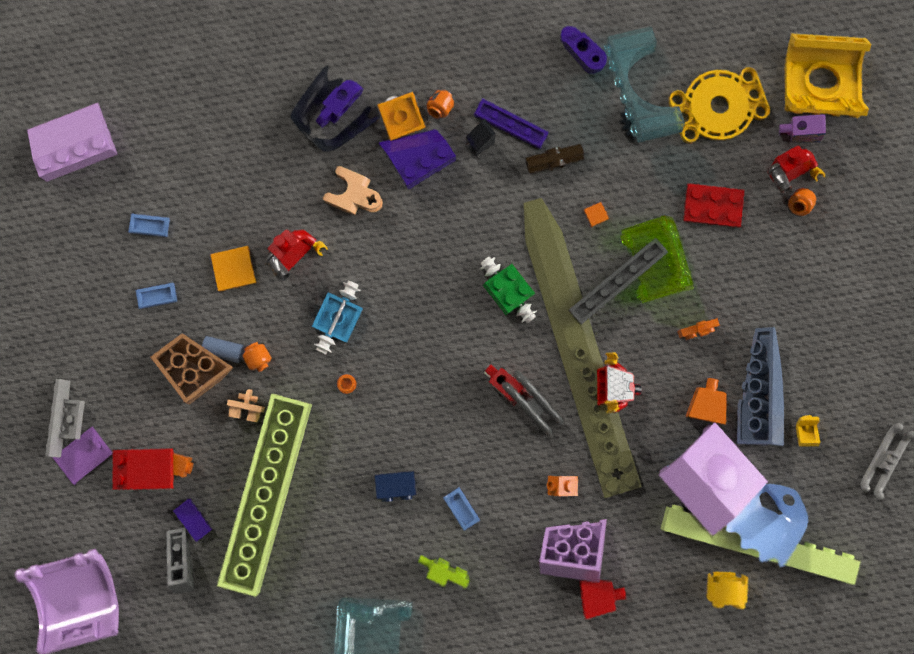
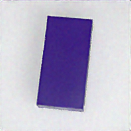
[173,499,213,542]

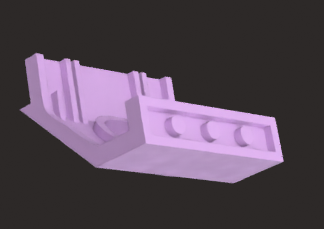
[659,423,768,536]

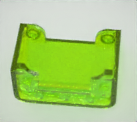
[620,215,694,303]

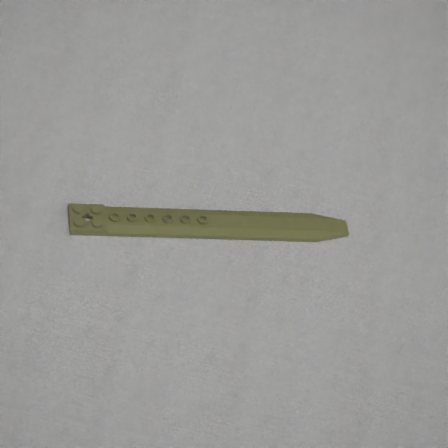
[523,198,642,498]

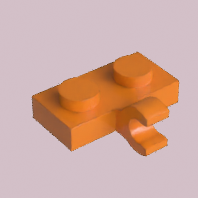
[677,318,720,340]

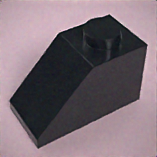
[465,119,496,156]

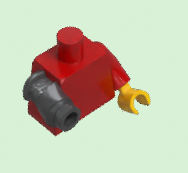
[768,145,825,194]
[266,229,328,281]

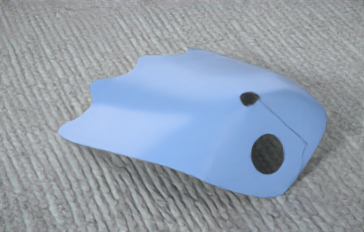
[726,484,808,567]

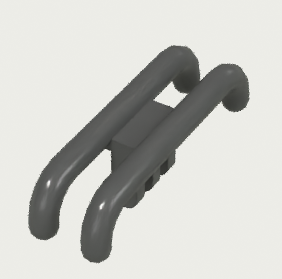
[502,371,563,436]

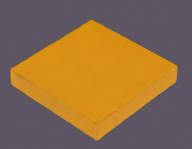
[377,92,426,141]
[210,246,256,292]

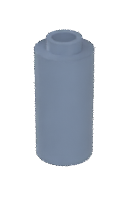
[202,336,245,364]

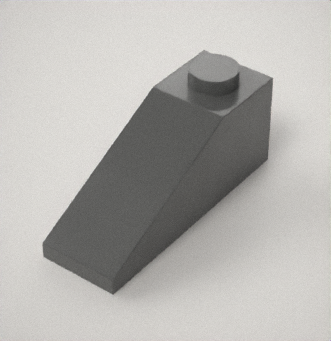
[166,528,194,594]

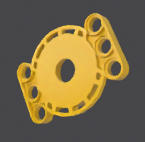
[668,67,770,144]

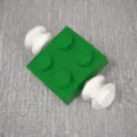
[480,257,537,324]

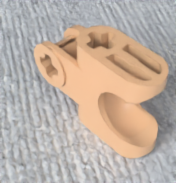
[323,166,383,215]

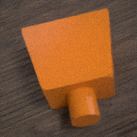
[686,378,727,424]

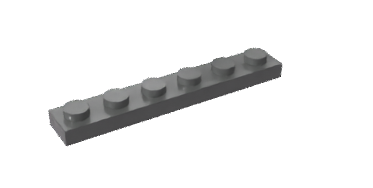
[568,238,668,325]

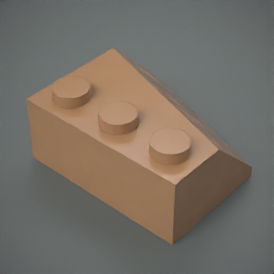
[151,334,234,405]

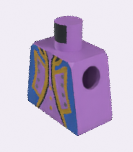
[779,114,826,142]

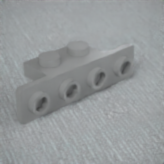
[46,379,85,458]

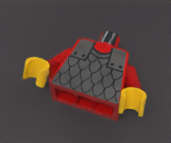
[597,352,642,413]

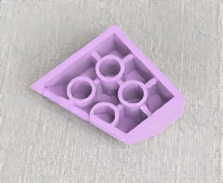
[540,519,607,582]

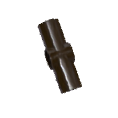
[525,144,585,175]

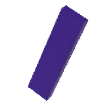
[473,98,549,149]

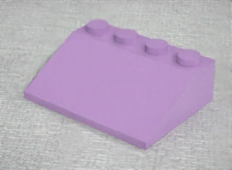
[27,103,117,181]

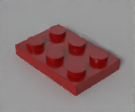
[683,183,745,228]

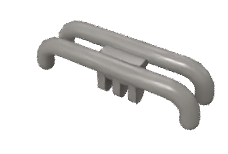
[860,423,914,500]

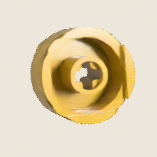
[707,572,748,609]

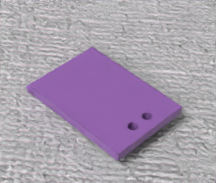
[52,426,113,485]

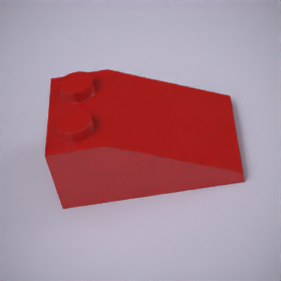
[113,449,173,490]

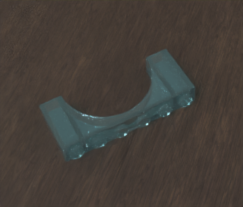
[604,26,685,143]

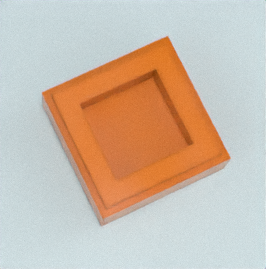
[583,202,609,227]

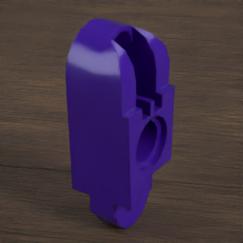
[560,26,607,74]
[316,80,364,128]

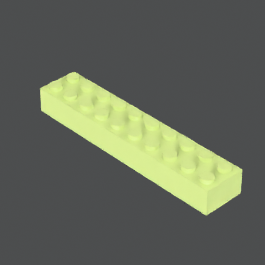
[217,394,312,596]

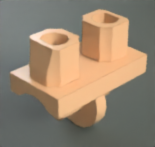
[227,389,265,422]

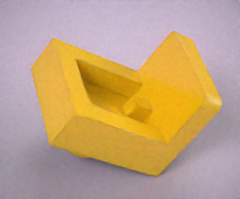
[796,415,820,447]

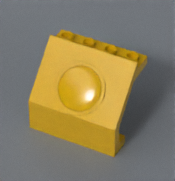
[785,33,871,118]

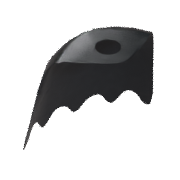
[290,65,380,152]

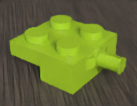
[418,555,469,588]

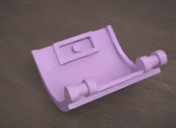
[16,549,119,654]

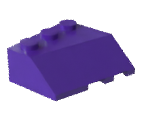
[379,129,456,190]

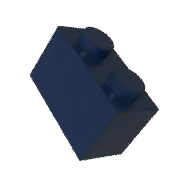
[375,471,416,502]

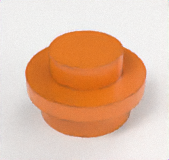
[337,374,356,394]

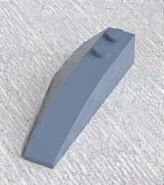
[737,327,784,446]

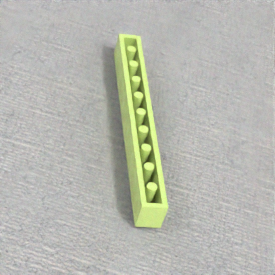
[661,504,860,585]

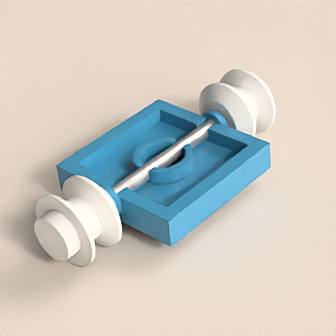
[312,280,363,354]

